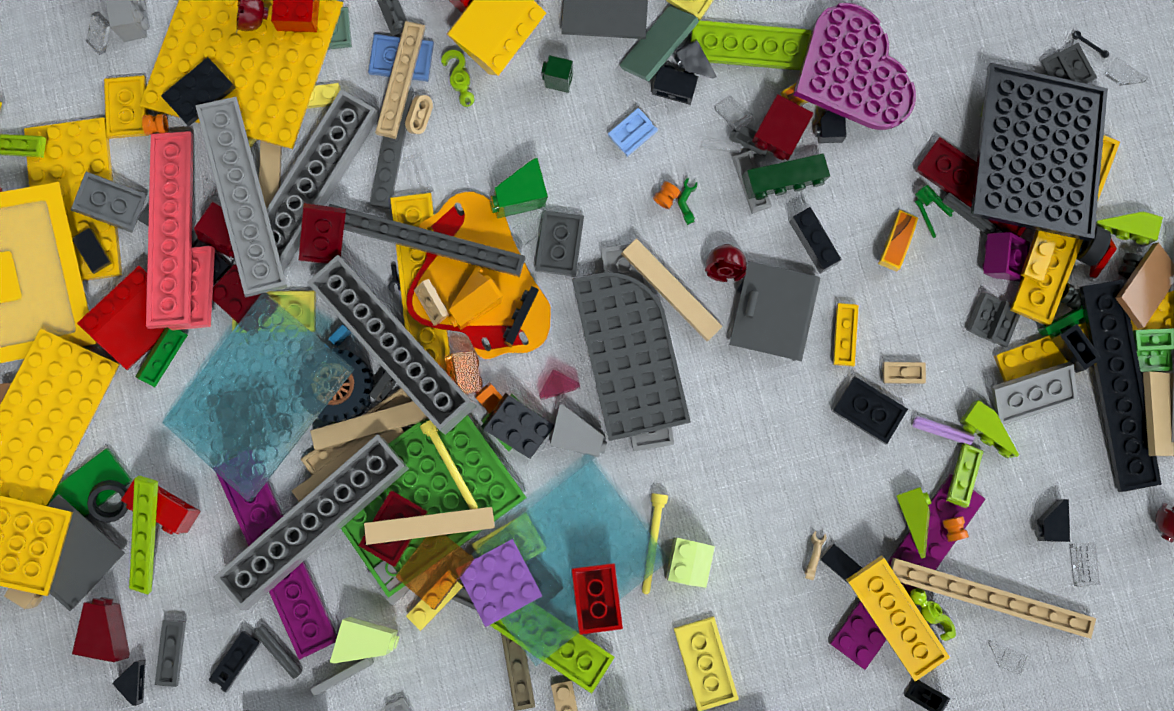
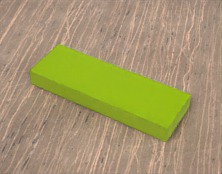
[0,134,46,158]
[946,443,984,508]

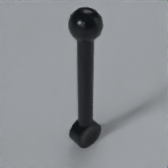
[1072,31,1109,58]

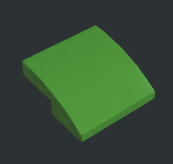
[1133,328,1174,373]

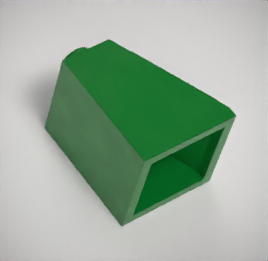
[490,158,548,219]

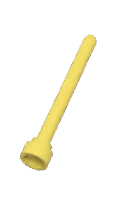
[420,420,478,509]
[642,493,668,594]

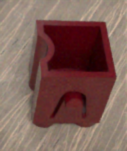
[194,202,235,258]

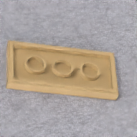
[1143,372,1174,456]

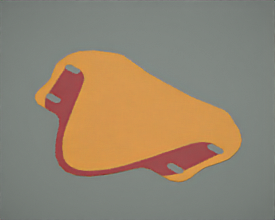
[406,192,551,359]

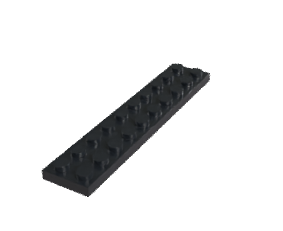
[1079,279,1162,492]

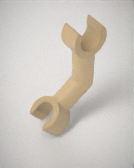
[805,531,827,580]

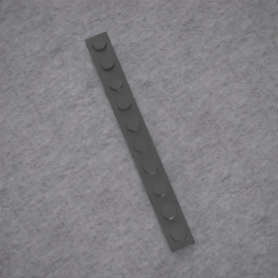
[329,204,525,277]

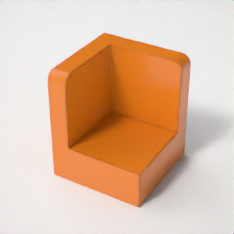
[474,382,502,413]

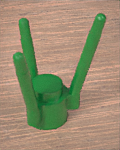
[915,185,954,238]

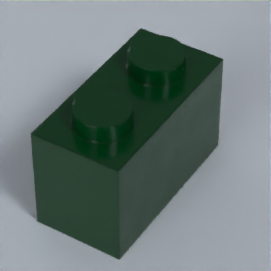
[541,55,573,93]

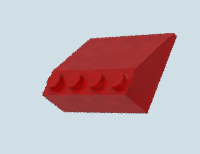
[77,266,165,371]

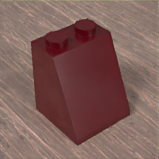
[752,94,814,161]
[72,597,130,662]

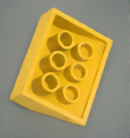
[447,0,546,76]

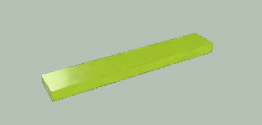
[129,475,158,595]

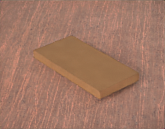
[1116,242,1174,329]

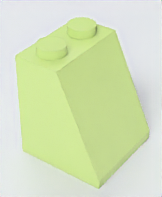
[665,537,715,588]
[330,617,400,663]

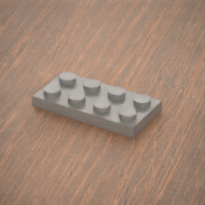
[991,361,1079,425]

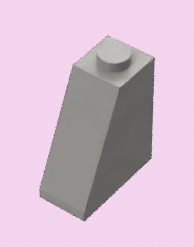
[550,405,607,457]

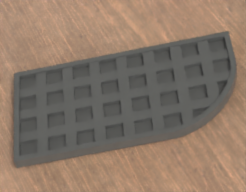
[572,272,691,441]

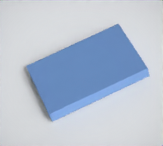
[368,34,434,82]

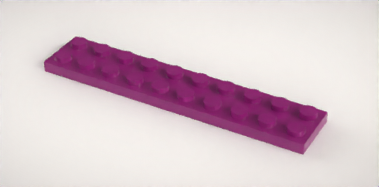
[214,450,337,660]
[829,474,986,670]

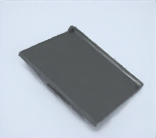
[561,0,648,39]
[729,261,821,362]
[48,494,125,611]

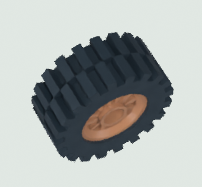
[296,348,375,423]

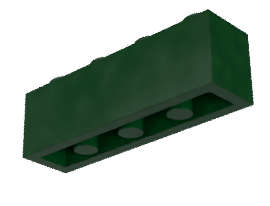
[742,153,830,200]

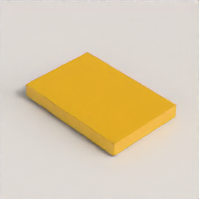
[104,75,149,139]

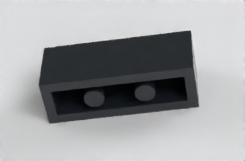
[789,207,842,274]

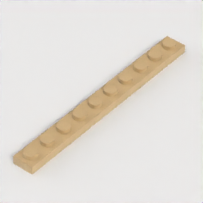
[891,558,1096,639]

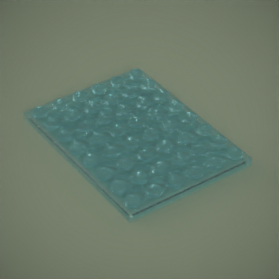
[162,293,354,501]
[459,460,670,666]

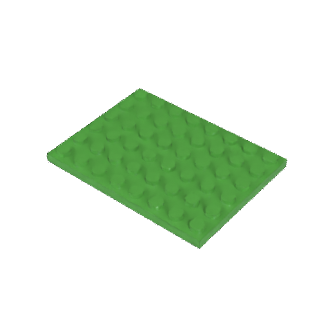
[341,415,527,598]

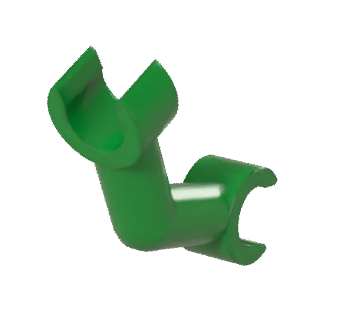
[677,178,697,225]

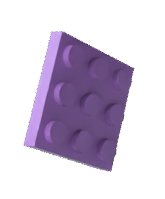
[456,539,542,627]

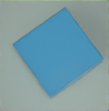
[329,325,352,347]

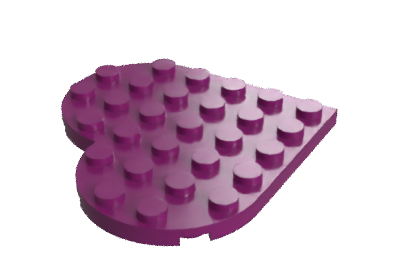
[793,3,916,130]

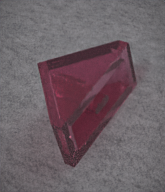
[539,369,580,401]

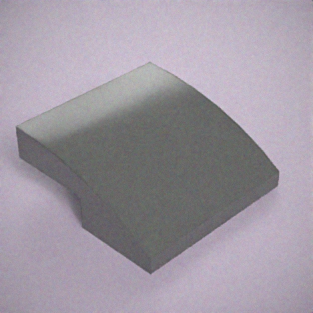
[1041,43,1097,84]
[966,293,1020,347]

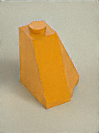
[448,266,503,330]

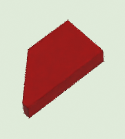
[1089,239,1117,278]

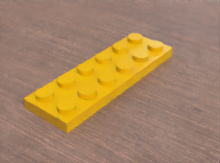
[846,555,950,681]

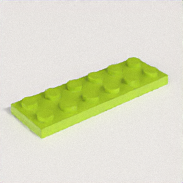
[691,20,812,71]
[490,602,615,694]

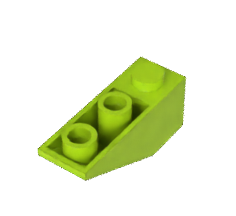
[1096,212,1163,246]
[959,400,1019,458]

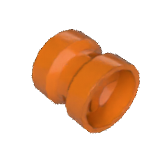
[142,113,169,135]
[653,181,681,210]
[942,516,969,542]

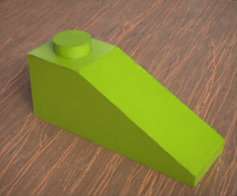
[897,487,932,559]

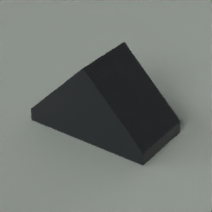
[112,660,146,706]
[904,680,950,711]

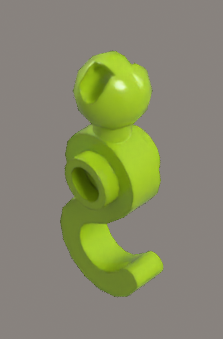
[441,50,475,107]
[910,588,956,641]

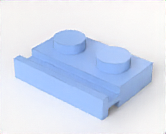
[608,108,658,157]

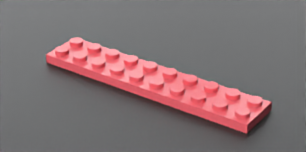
[146,131,193,329]

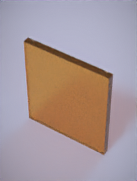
[396,535,475,610]

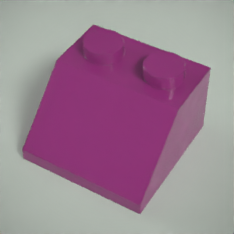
[983,232,1030,282]

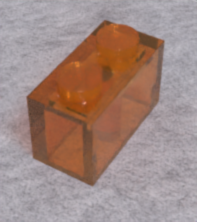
[445,351,483,395]

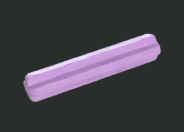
[912,416,974,445]

